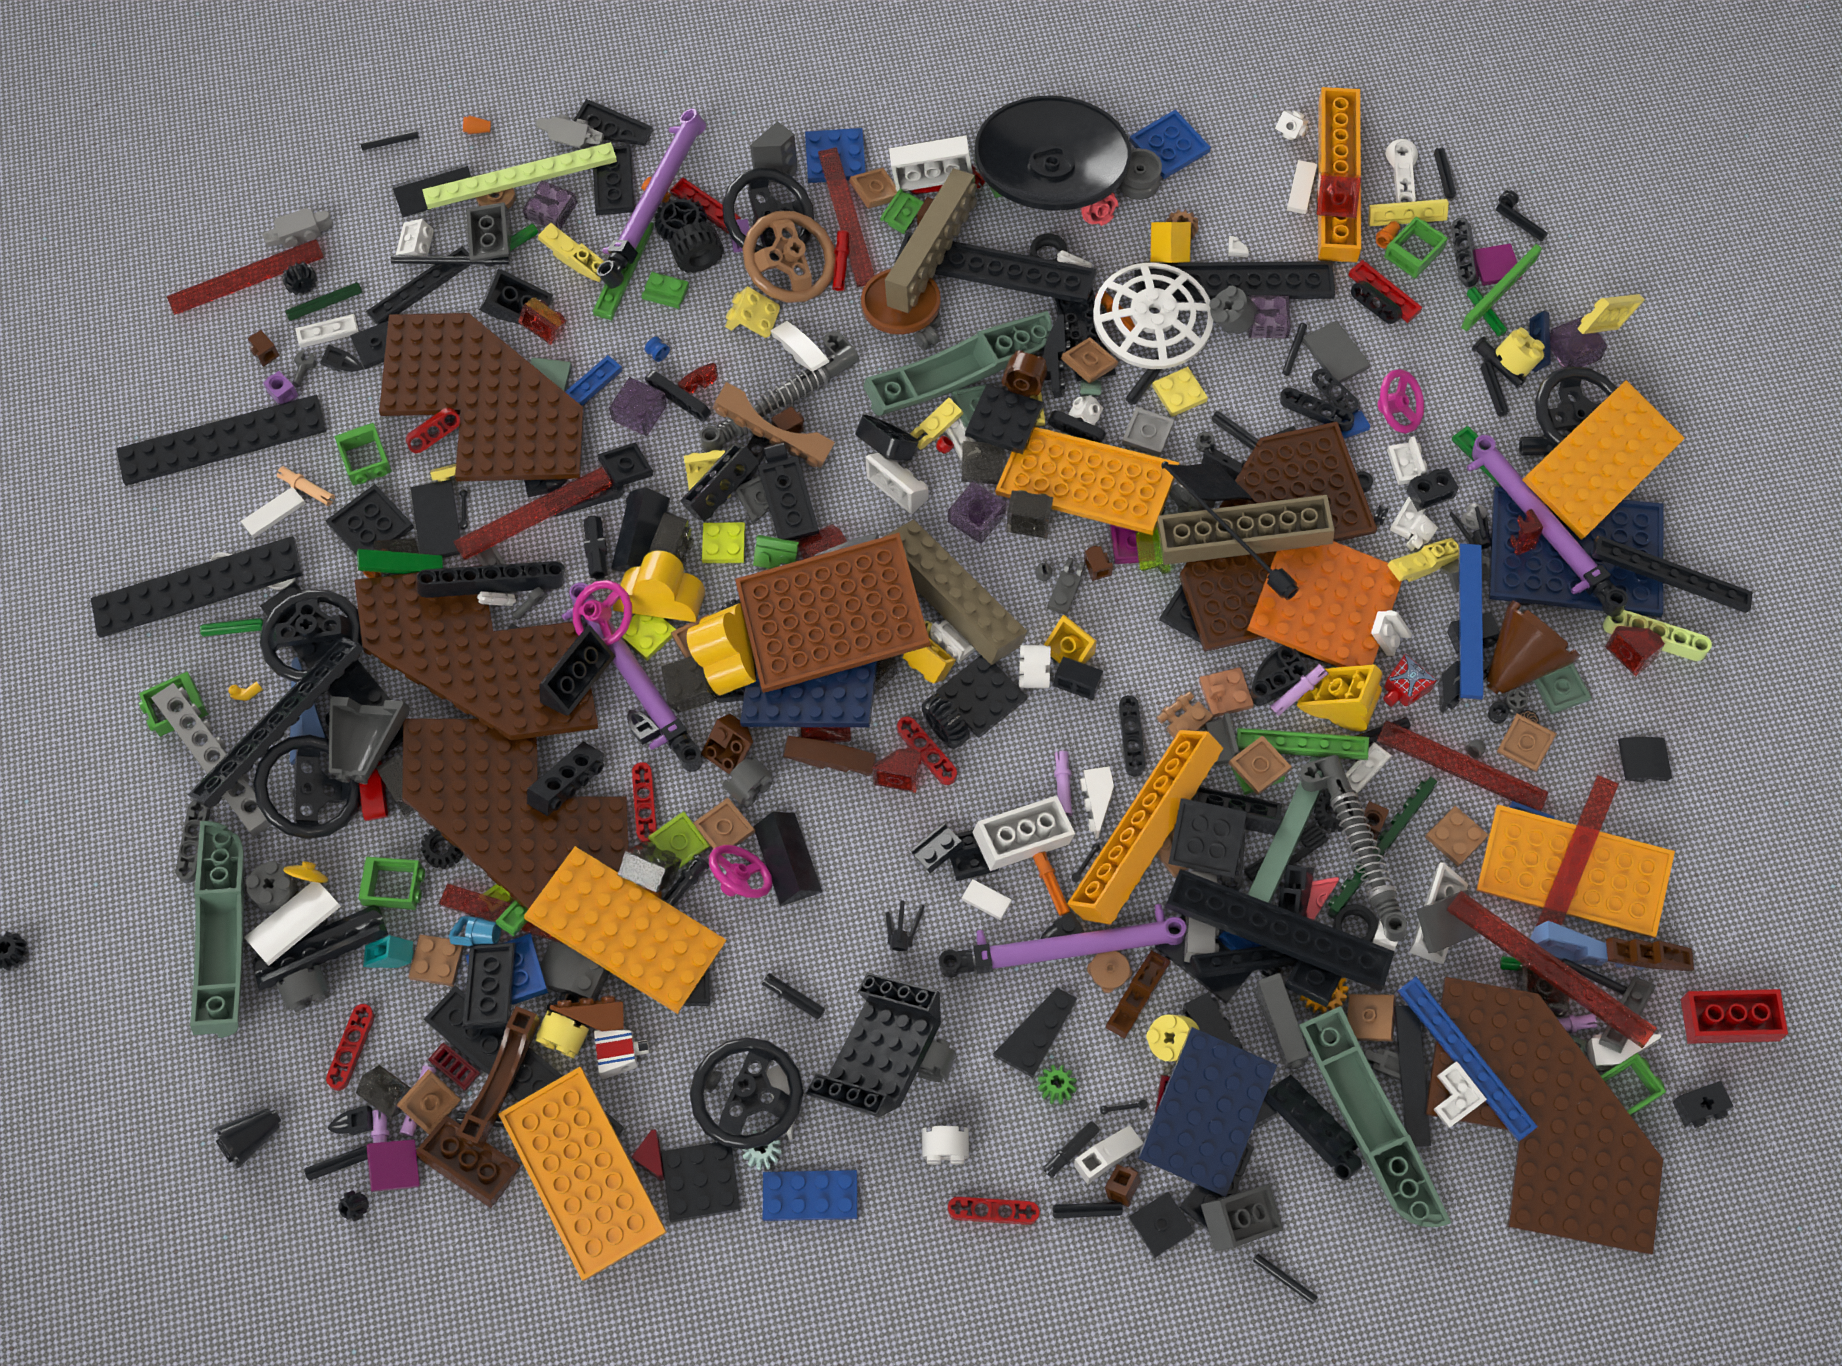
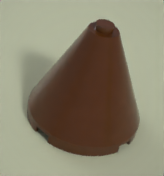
[1486,600,1581,694]

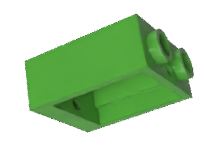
[1384,216,1448,279]
[334,423,392,486]
[139,672,209,737]
[358,857,425,910]
[1601,1053,1666,1116]

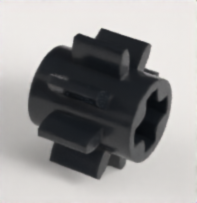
[338,1190,369,1222]

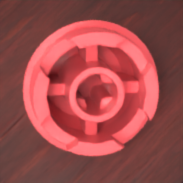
[1080,193,1118,226]

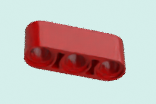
[406,408,460,453]
[359,760,388,821]

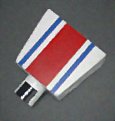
[594,1030,649,1079]

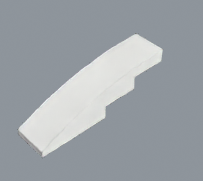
[770,321,829,372]

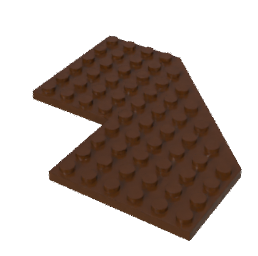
[379,313,584,482]
[1179,422,1377,652]
[354,565,598,740]
[402,718,630,909]
[1426,977,1663,1255]

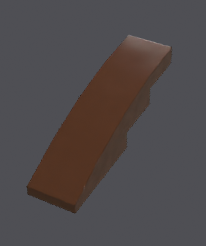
[783,736,876,776]
[1606,937,1694,971]
[1105,950,1171,1039]

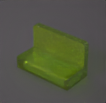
[1136,527,1170,574]

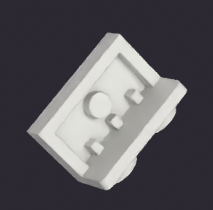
[1387,436,1427,485]
[929,620,976,663]

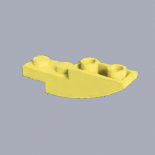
[538,223,605,282]
[1387,538,1459,582]

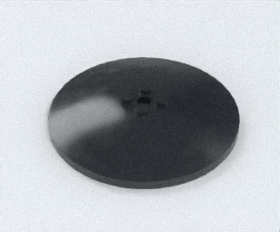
[974,95,1131,211]

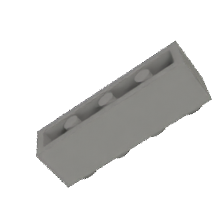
[1184,871,1221,962]

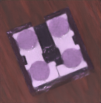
[523,180,578,230]
[1248,295,1291,338]

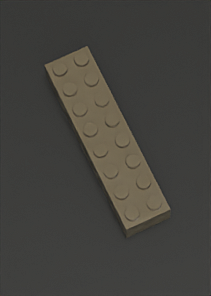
[885,168,977,314]
[1158,495,1334,565]
[884,519,1027,665]

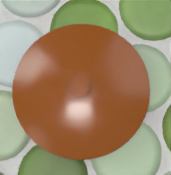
[861,269,941,334]

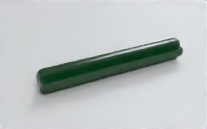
[285,282,362,321]

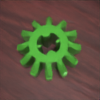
[1038,1065,1077,1105]

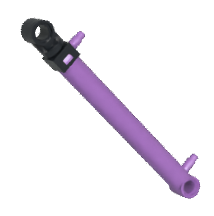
[597,108,706,289]
[1467,435,1628,617]
[562,582,703,772]
[939,904,1186,978]

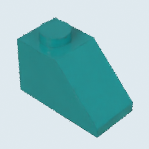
[363,935,414,968]

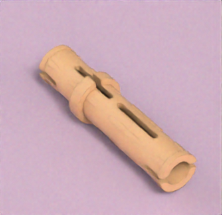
[277,466,335,506]

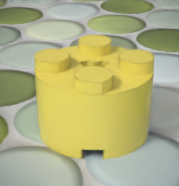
[1496,327,1545,376]
[535,1011,589,1059]
[1146,1015,1200,1062]

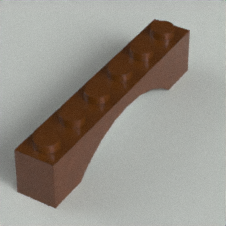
[456,1006,541,1149]

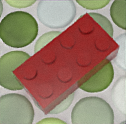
[1680,989,1788,1044]

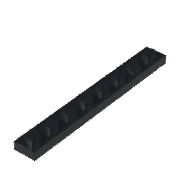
[1592,536,1753,613]

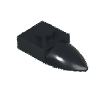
[320,344,363,372]
[524,479,567,498]
[627,710,661,745]
[1040,912,1084,939]
[328,1105,373,1135]

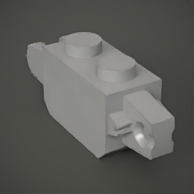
[536,114,604,149]
[262,208,333,249]

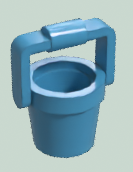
[449,916,501,946]

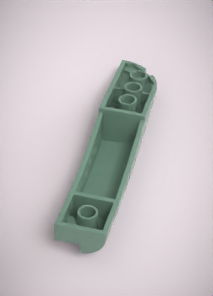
[863,311,1052,416]
[190,821,244,1038]
[1299,1006,1451,1227]

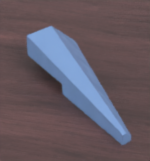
[290,657,327,765]
[1523,920,1645,970]

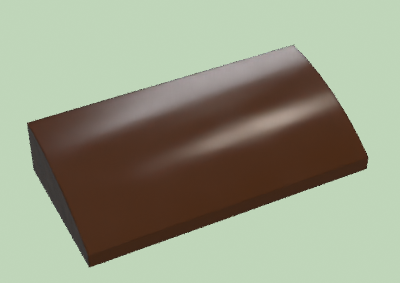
[416,1115,520,1208]

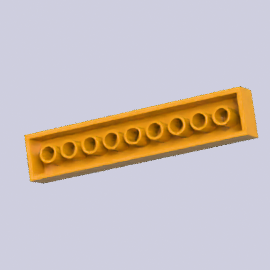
[1318,87,1361,262]
[1067,730,1224,925]

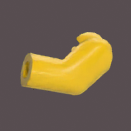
[228,682,263,701]

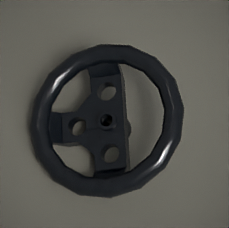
[722,168,814,260]
[1535,366,1618,446]
[260,590,363,683]
[253,734,361,839]
[689,1037,804,1150]

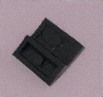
[1618,737,1672,782]
[950,830,999,881]

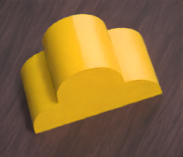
[613,551,705,622]
[687,603,756,696]
[1296,665,1383,732]

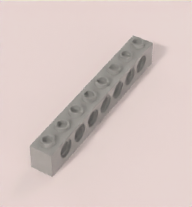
[151,683,272,837]

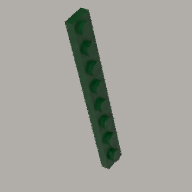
[1327,776,1438,919]

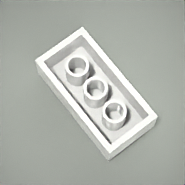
[889,135,973,192]
[972,795,1075,871]

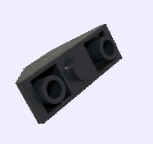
[1438,661,1490,713]

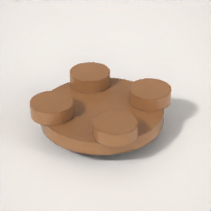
[1087,951,1133,993]

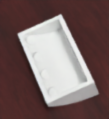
[244,882,341,966]

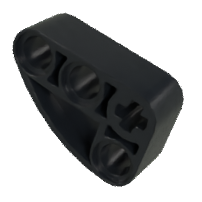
[855,414,919,461]
[1250,645,1308,706]

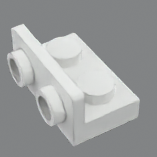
[396,219,434,256]
[1371,610,1412,656]

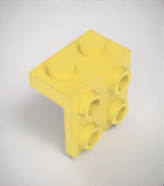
[725,286,780,338]
[684,450,731,500]

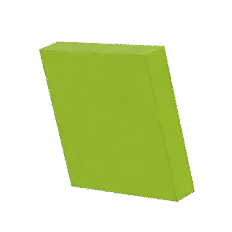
[648,811,710,873]

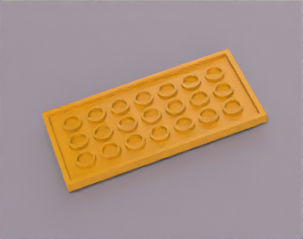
[1522,380,1685,540]
[995,427,1180,535]
[1476,804,1675,938]
[524,846,727,1014]
[498,1067,667,1281]

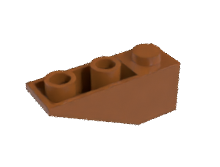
[550,996,624,1032]

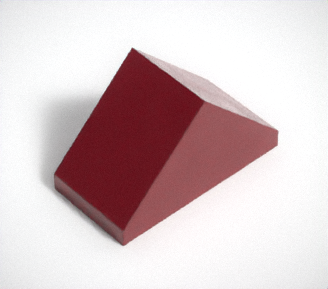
[631,1129,665,1181]

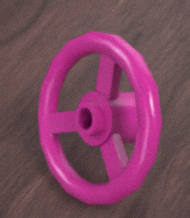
[1378,369,1424,434]
[573,580,632,646]
[709,845,773,898]

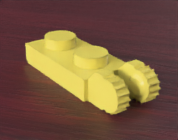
[910,398,963,450]

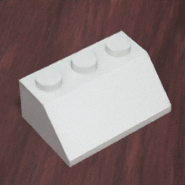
[866,453,929,515]

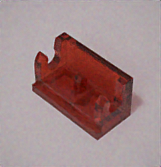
[1510,509,1543,555]

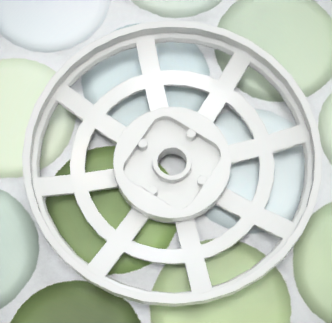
[1093,263,1213,369]

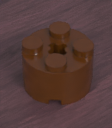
[1002,350,1047,397]

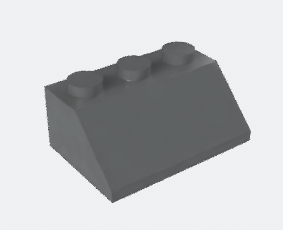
[750,121,798,183]

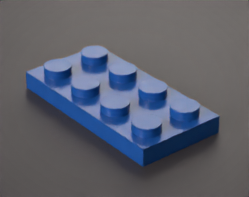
[763,1170,857,1221]

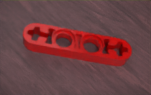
[897,716,957,785]
[632,762,657,845]
[326,1004,375,1091]
[947,1197,1040,1225]

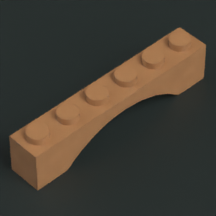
[713,382,835,468]

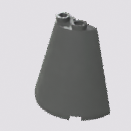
[329,696,410,784]

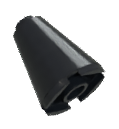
[211,1108,281,1169]

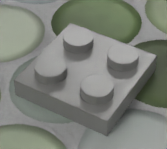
[1122,407,1174,456]

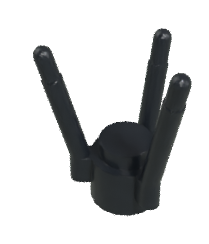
[1450,506,1492,550]
[886,900,925,952]

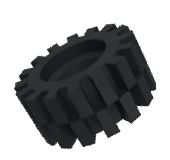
[1314,790,1352,832]
[421,828,463,869]

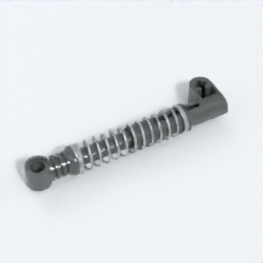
[700,331,860,453]
[1300,755,1407,942]

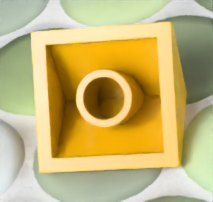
[1150,222,1191,263]
[1043,615,1097,664]

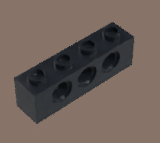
[680,442,759,522]
[527,741,604,816]

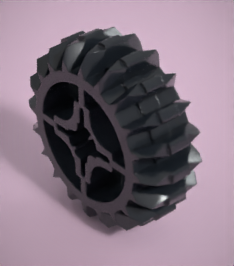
[654,196,707,244]
[922,693,970,749]

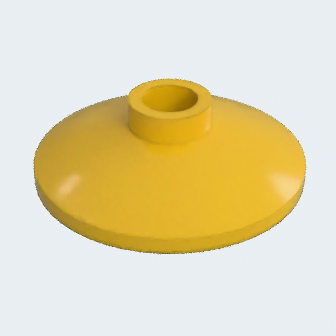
[283,861,328,883]

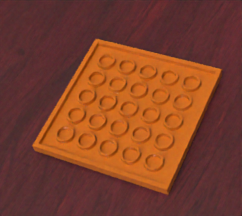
[1247,541,1402,667]

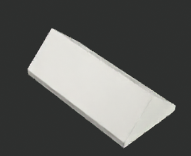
[1409,863,1468,964]

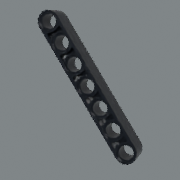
[417,561,565,598]

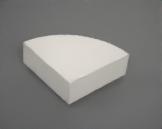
[1228,236,1249,257]

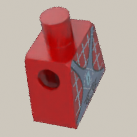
[1383,654,1437,707]

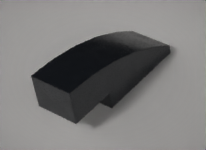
[1278,865,1314,917]

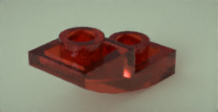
[678,363,718,394]

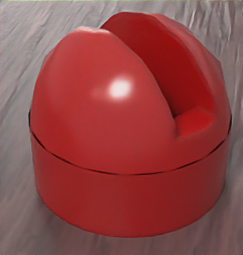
[936,436,954,454]

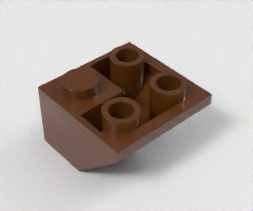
[701,713,753,774]

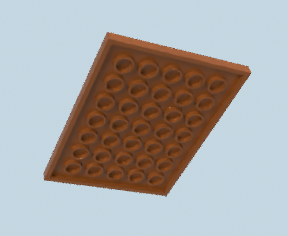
[735,533,931,693]

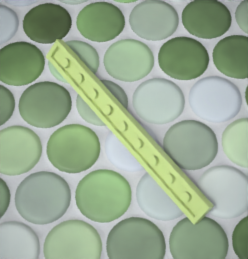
[422,142,617,209]

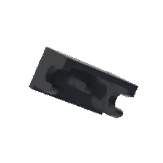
[1202,443,1246,480]
[1053,656,1103,701]

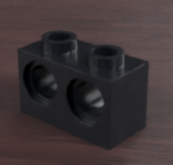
[1406,468,1459,511]

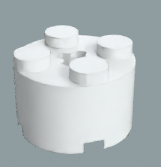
[1019,645,1051,689]
[922,1126,969,1165]

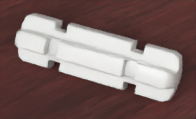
[1057,250,1092,268]
[477,591,516,606]

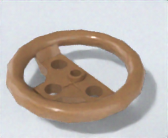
[742,211,835,303]

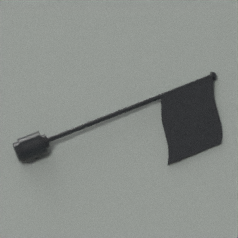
[1161,461,1299,600]

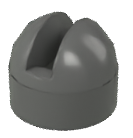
[1035,563,1052,581]
[1466,739,1486,759]

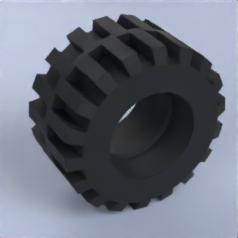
[669,222,724,273]

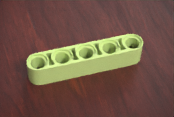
[1603,610,1712,661]

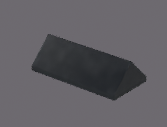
[392,163,471,217]
[611,487,670,572]
[539,625,616,716]
[1193,786,1282,835]
[753,812,822,906]

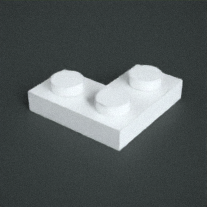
[1434,1061,1487,1128]

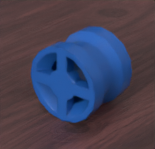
[644,336,670,362]

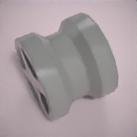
[1461,503,1487,529]

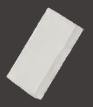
[962,879,1012,921]

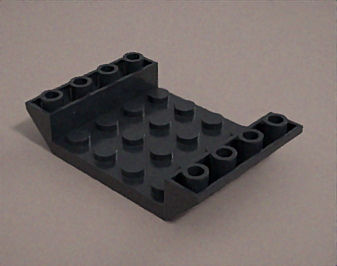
[806,972,941,1117]

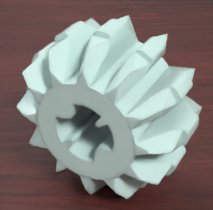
[742,1129,782,1170]

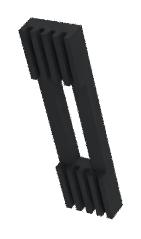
[1244,822,1329,883]

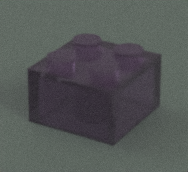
[1550,316,1607,368]
[609,377,667,436]
[948,481,1006,544]

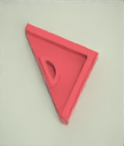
[1305,877,1339,920]

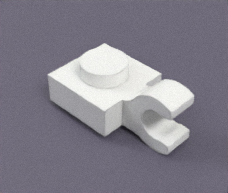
[1406,514,1438,551]

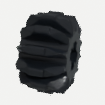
[282,262,318,295]
[0,931,29,971]

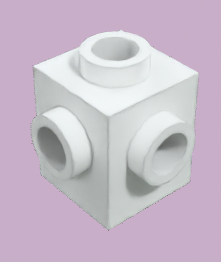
[1275,110,1309,140]
[1068,395,1103,425]

